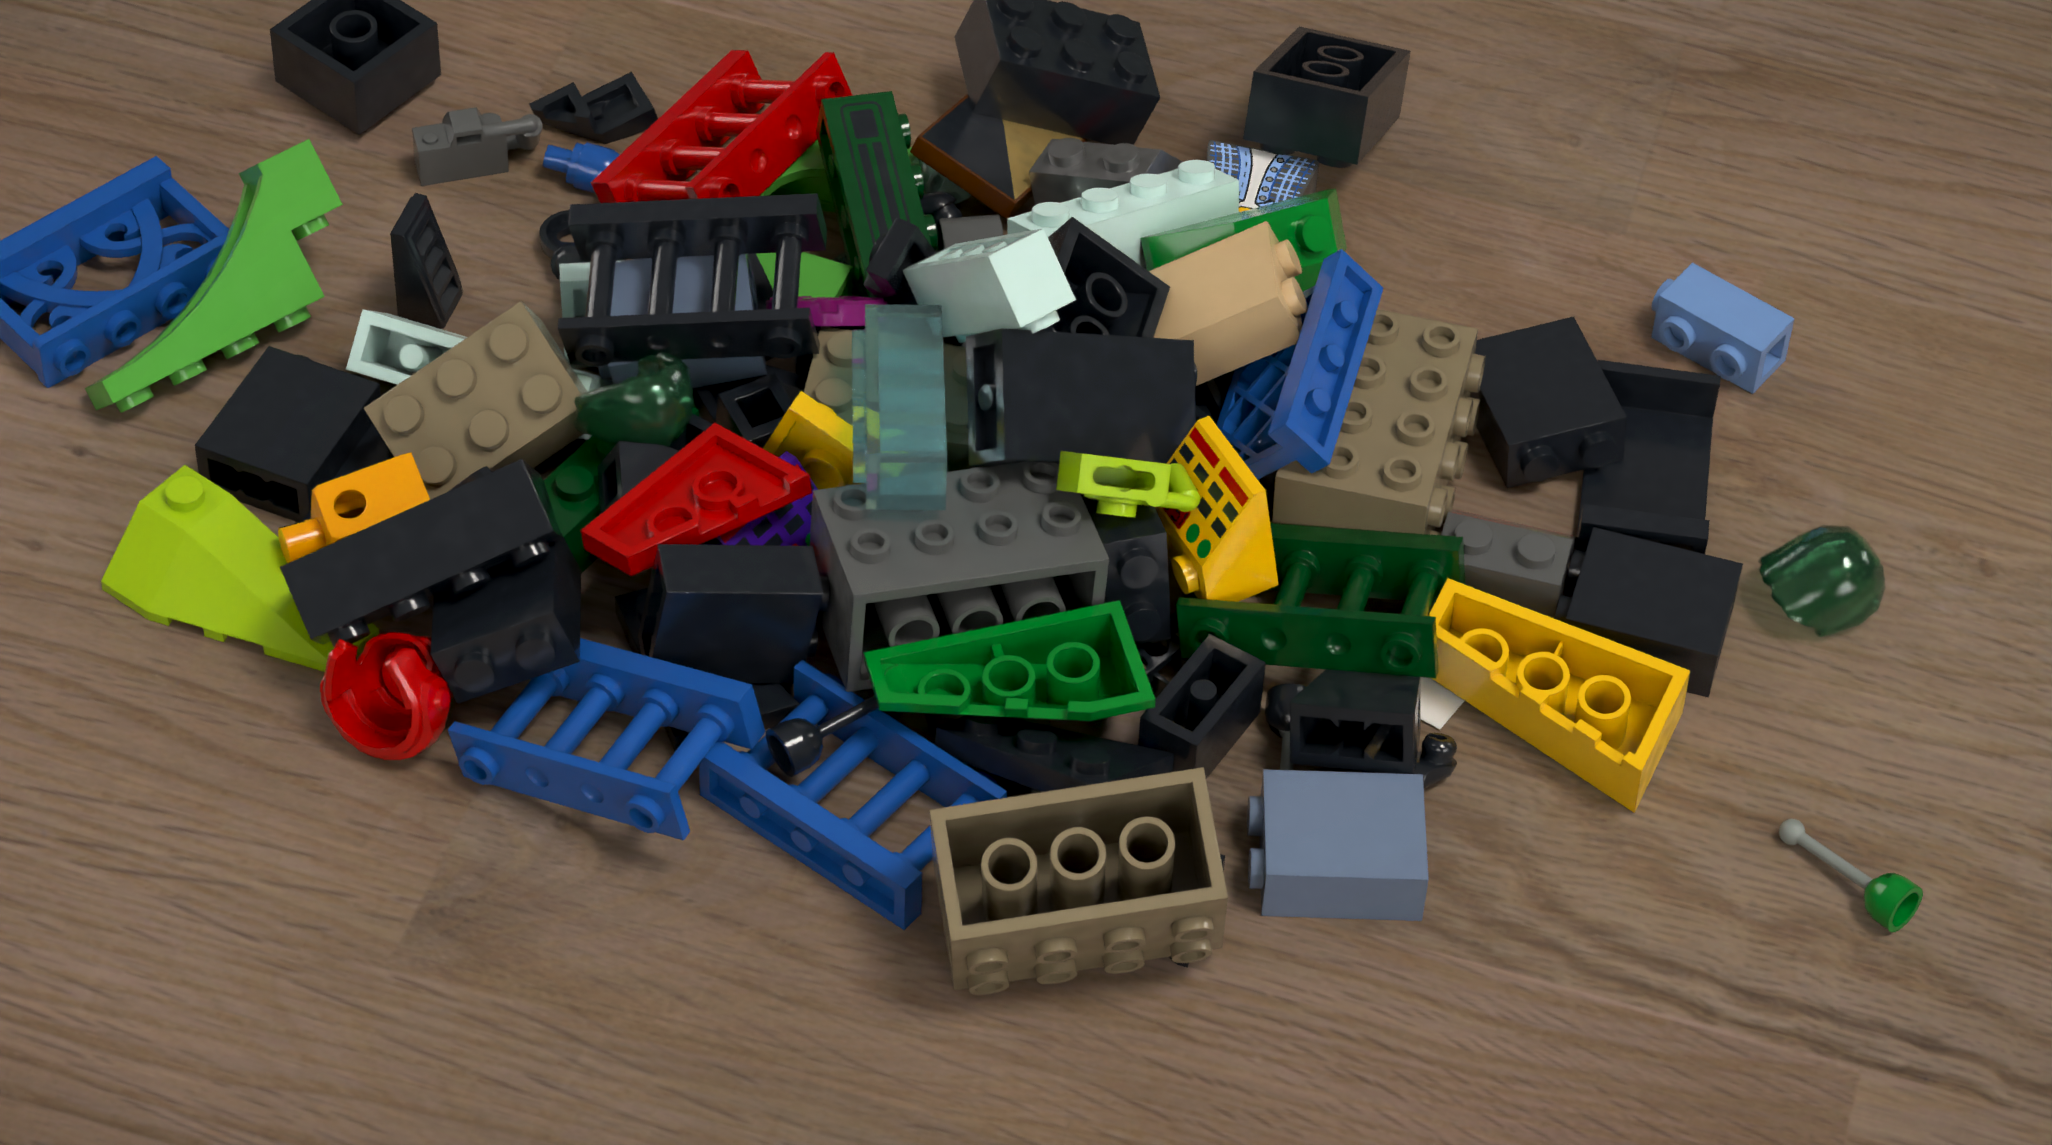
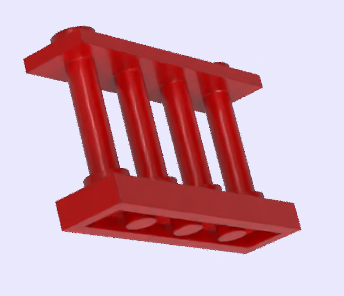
[590,50,853,203]

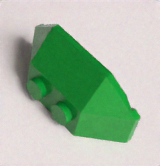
[1141,189,1347,292]

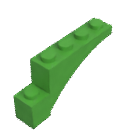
[85,139,343,413]

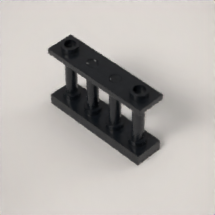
[558,193,827,366]

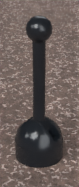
[766,696,879,777]

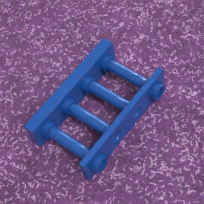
[448,638,765,840]
[699,660,1007,930]

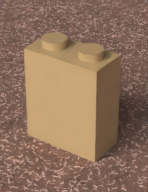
[1149,221,1308,386]

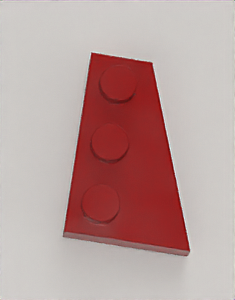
[581,423,812,576]

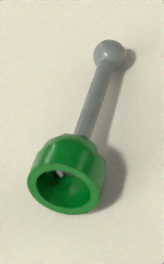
[1779,819,1923,932]

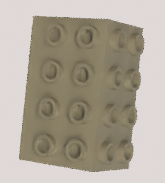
[1272,309,1486,535]
[929,767,1228,995]

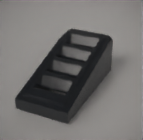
[390,193,463,329]

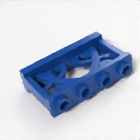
[0,156,230,388]

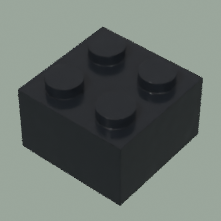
[270,0,441,135]

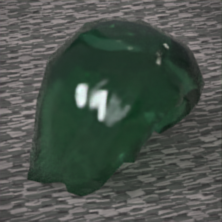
[573,352,694,447]
[1758,525,1886,637]

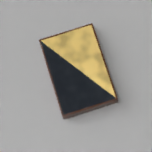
[910,94,1088,218]

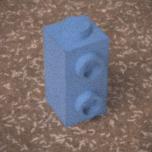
[1651,262,1795,394]

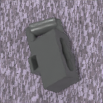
[412,107,542,186]

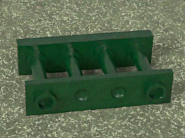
[1176,523,1466,678]

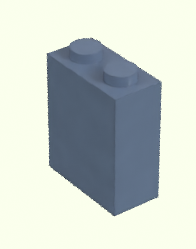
[598,254,767,402]
[1247,769,1429,921]

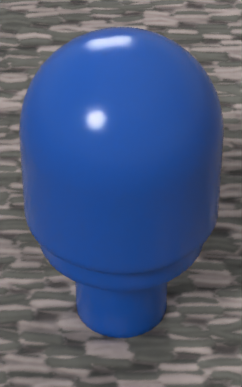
[543,142,620,194]

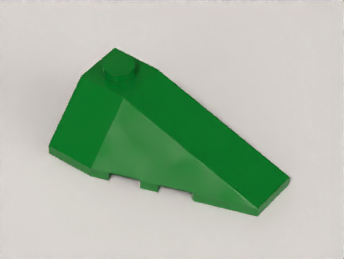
[864,600,1155,721]

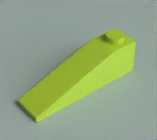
[101,465,379,672]

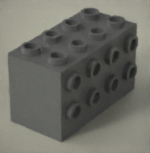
[810,462,1109,692]

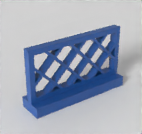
[1217,249,1384,480]

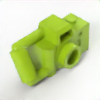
[1056,451,1200,518]

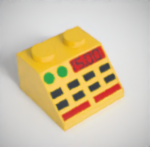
[1155,416,1279,602]

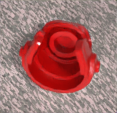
[320,632,453,760]

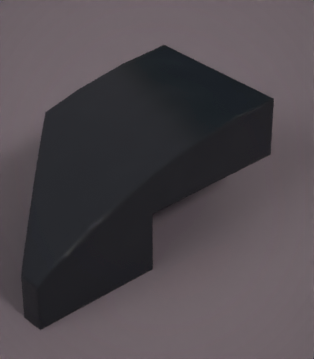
[529,72,658,144]

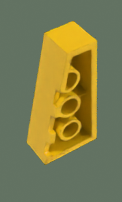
[1428,578,1690,813]

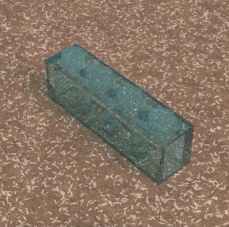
[852,304,947,510]

